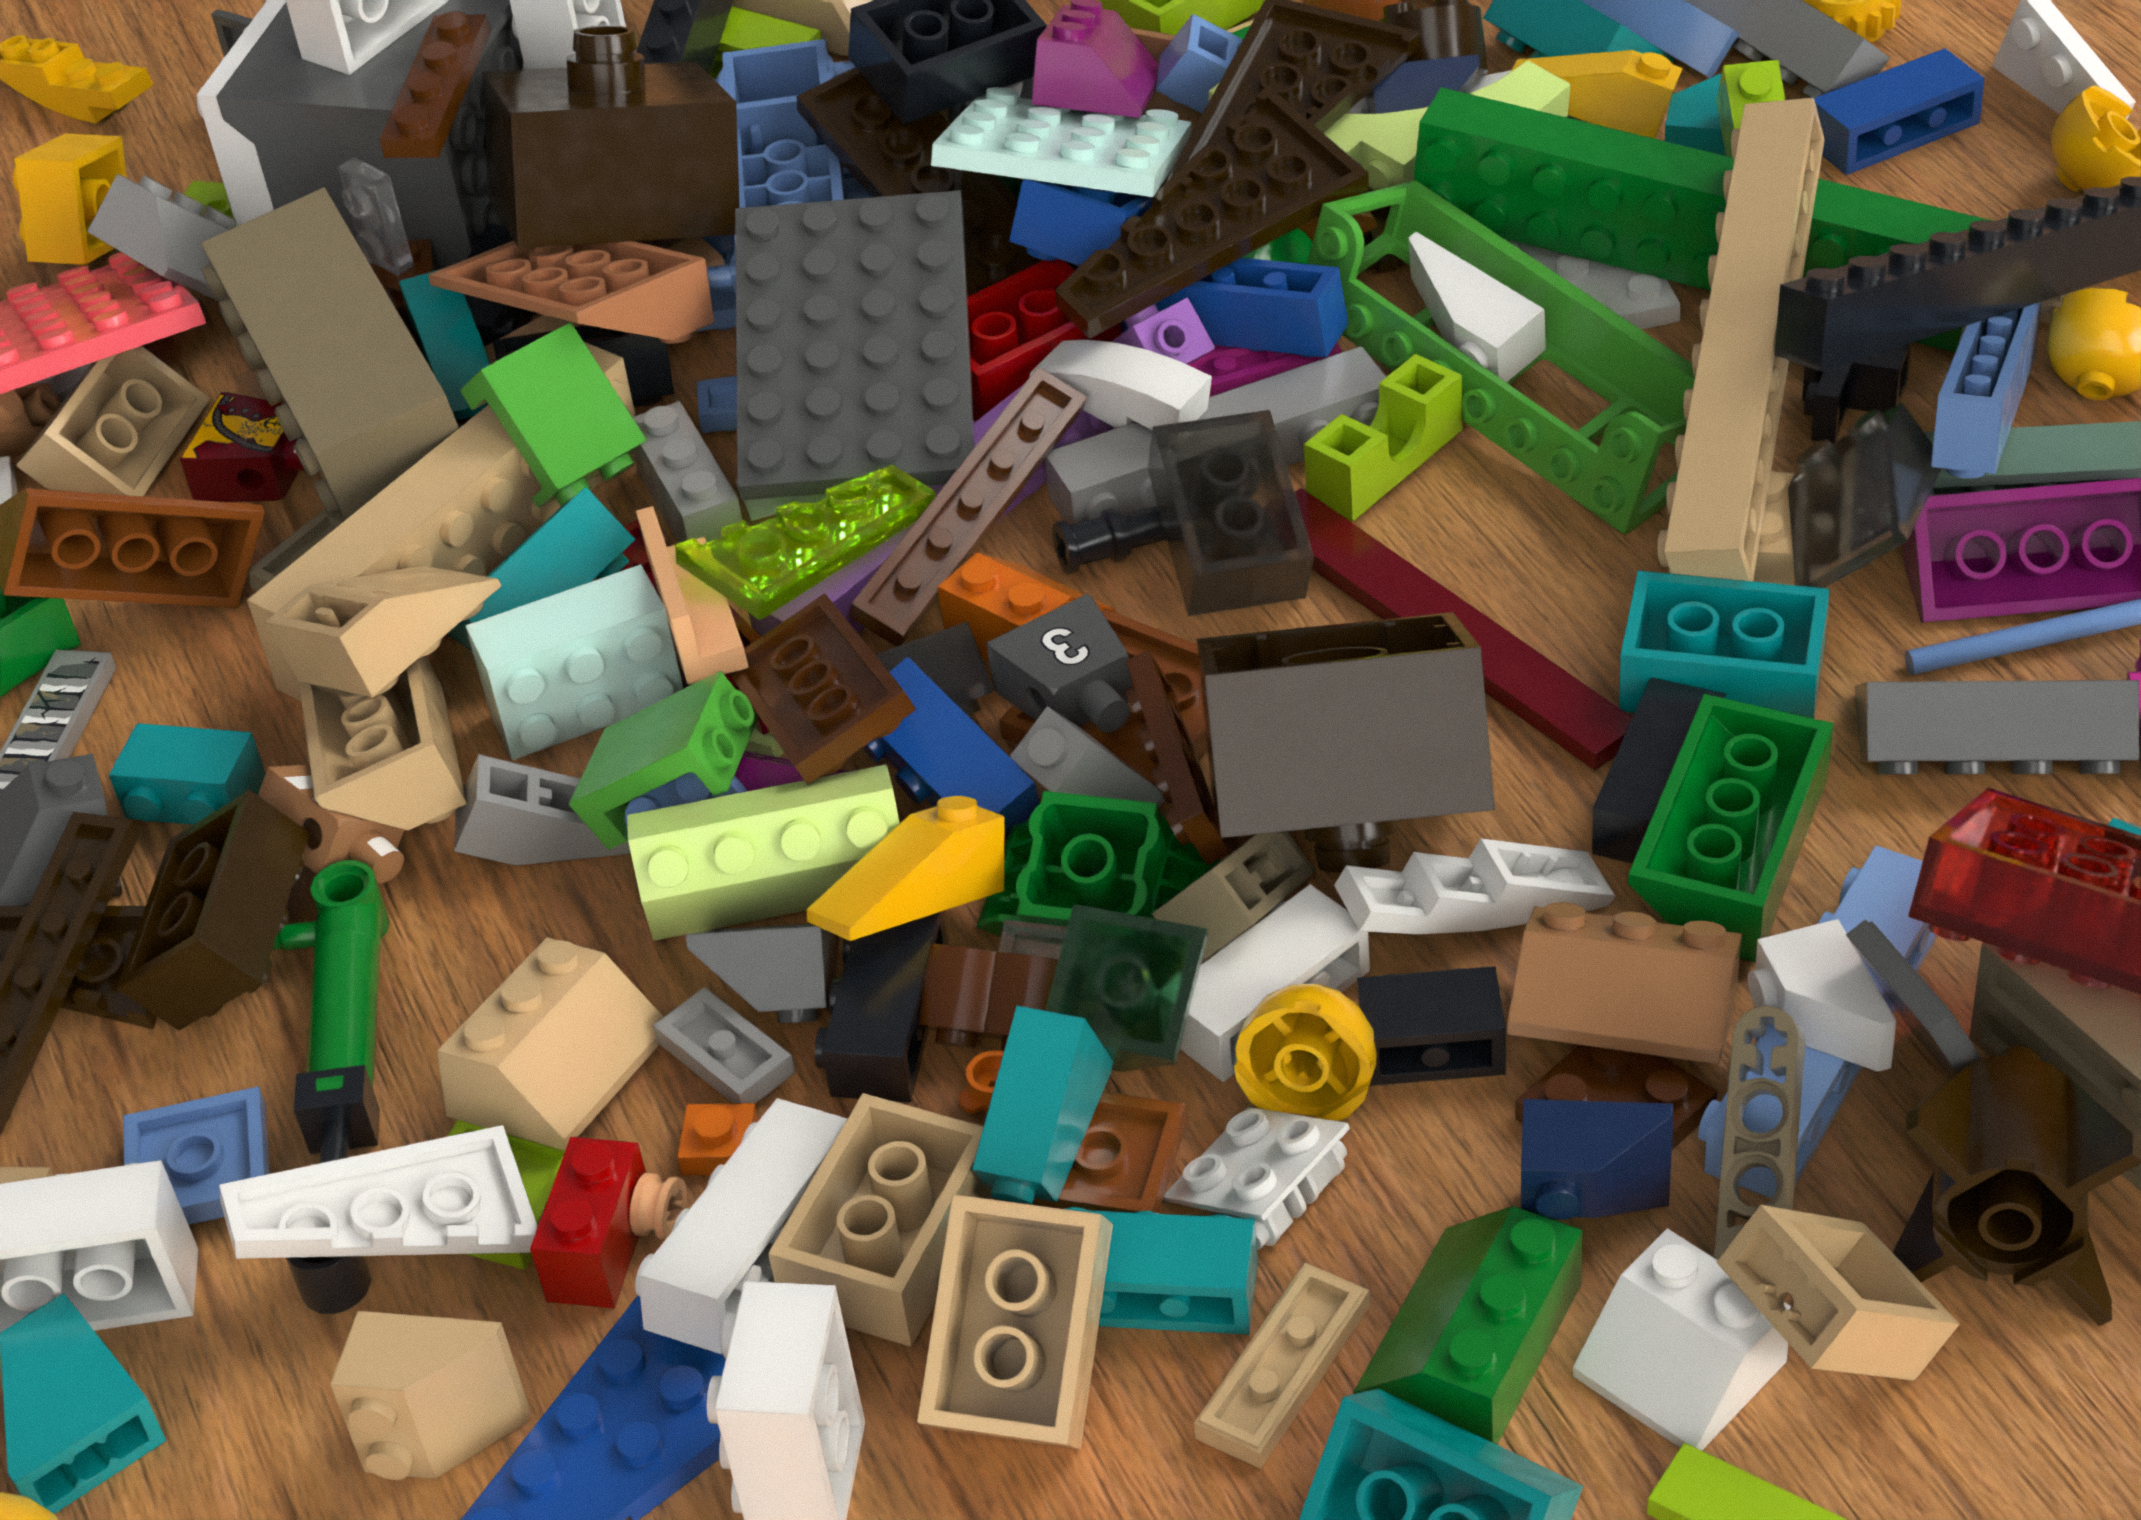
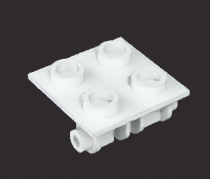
[1163,1107,1350,1250]

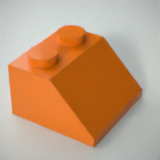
[937,552,1115,662]

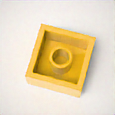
[13,133,127,265]

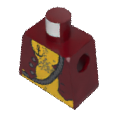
[180,392,305,502]

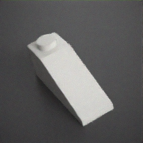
[1408,232,1546,383]

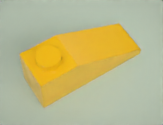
[1511,50,1683,139]
[807,796,1004,941]

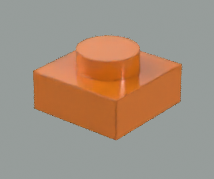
[677,1103,759,1176]

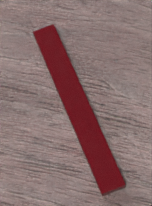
[1256,488,1633,770]

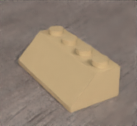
[299,656,467,830]

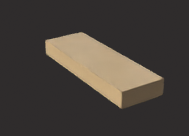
[1193,1263,1370,1469]

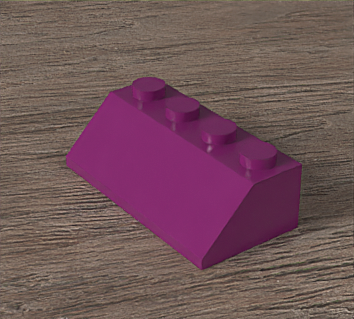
[1899,478,2141,623]

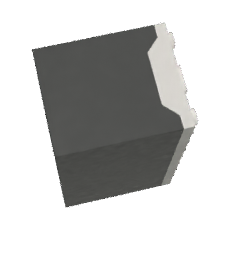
[196,0,523,270]

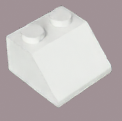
[1573,1228,1791,1451]

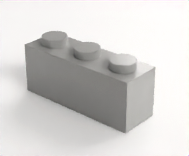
[632,401,749,563]

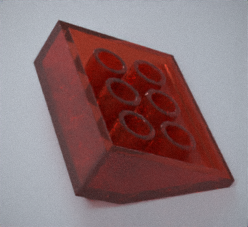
[1908,788,2141,1000]

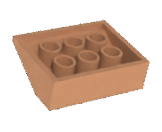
[428,241,715,344]

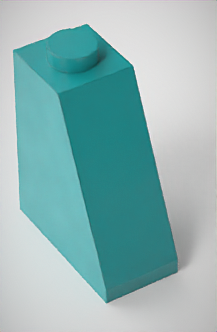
[972,1005,1114,1205]
[0,1293,167,1514]

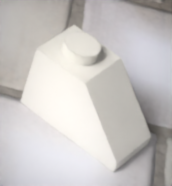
[1748,919,1896,1072]

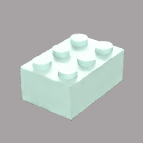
[466,564,683,760]

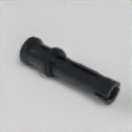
[1052,487,1235,575]

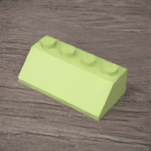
[627,764,900,941]

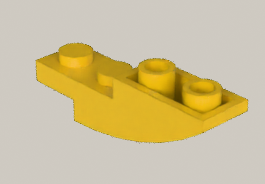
[0,35,154,124]

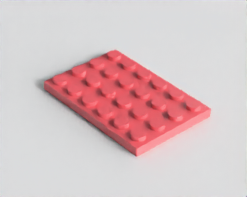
[0,252,206,394]

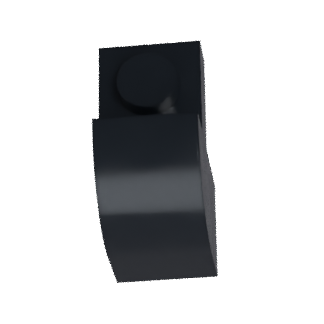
[1802,343,1911,444]

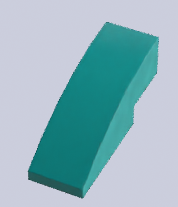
[398,269,490,421]

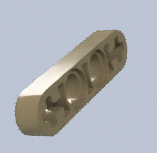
[1714,1005,1805,1260]

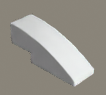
[1029,340,1212,443]

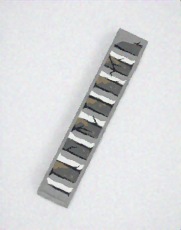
[0,649,117,792]

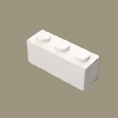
[1162,884,1370,1082]

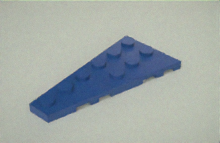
[461,1295,726,1520]

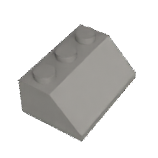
[87,174,237,302]

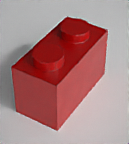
[530,1137,646,1309]

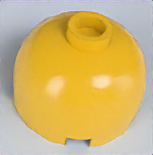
[2050,86,2141,192]
[2046,288,2141,400]
[1234,984,1377,1121]

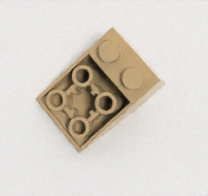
[265,565,501,698]

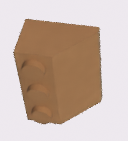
[1507,902,1742,1064]

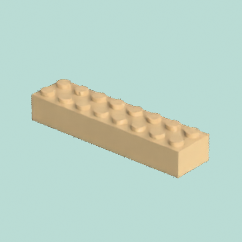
[247,342,636,701]

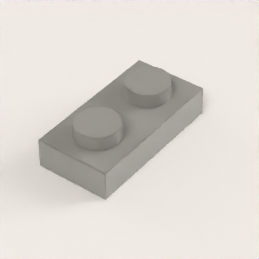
[653,987,796,1104]

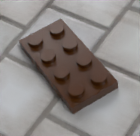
[729,593,917,785]

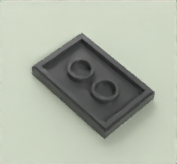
[1846,919,1982,1077]

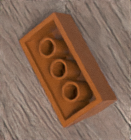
[0,488,265,608]

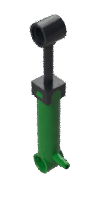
[272,860,390,1314]

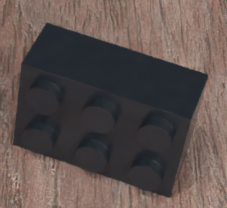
[848,0,1047,124]

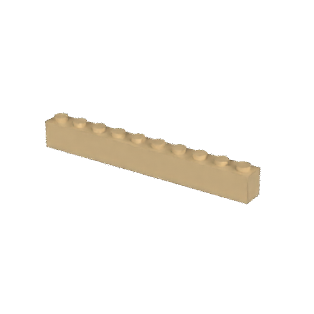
[1658,98,1825,581]

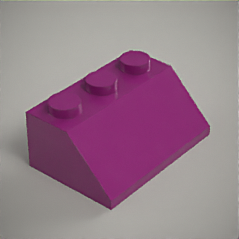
[1032,0,1159,118]

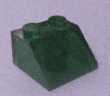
[1045,904,1209,1072]

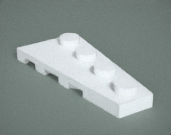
[219,1125,538,1259]

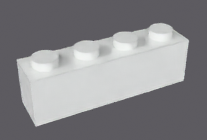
[635,1098,848,1354]

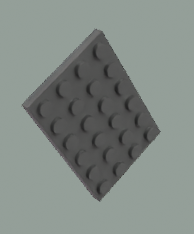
[735,190,975,500]

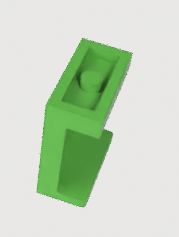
[460,322,647,508]
[568,671,758,850]

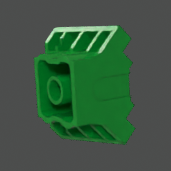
[976,791,1221,959]

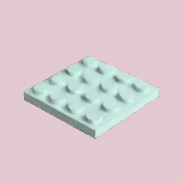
[931,87,1192,197]

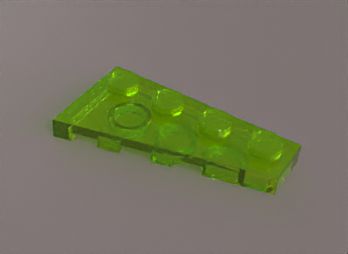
[675,465,935,620]

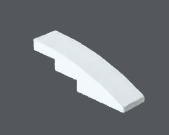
[1334,839,1615,934]

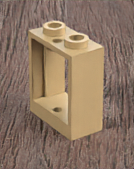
[1716,1205,1960,1381]

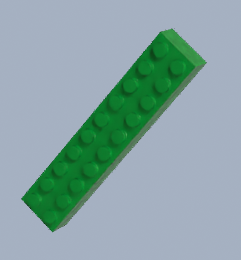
[1413,87,1993,352]

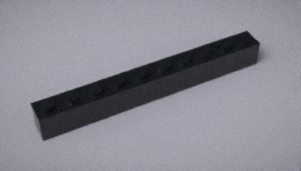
[1774,177,2141,371]

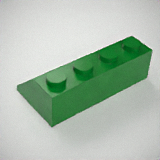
[1628,694,1834,963]

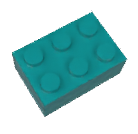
[1619,571,1830,719]

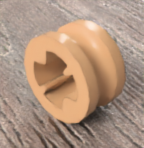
[629,1172,687,1241]

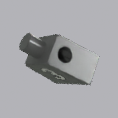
[986,594,1132,733]

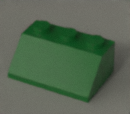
[1353,1206,1582,1445]

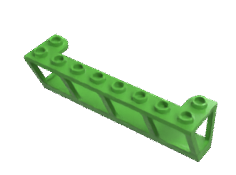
[1307,180,1695,534]

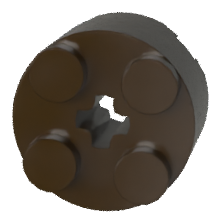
[1378,0,1488,74]

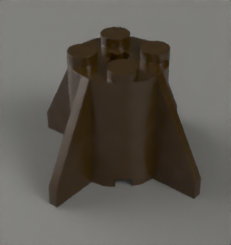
[1892,1046,2141,1326]

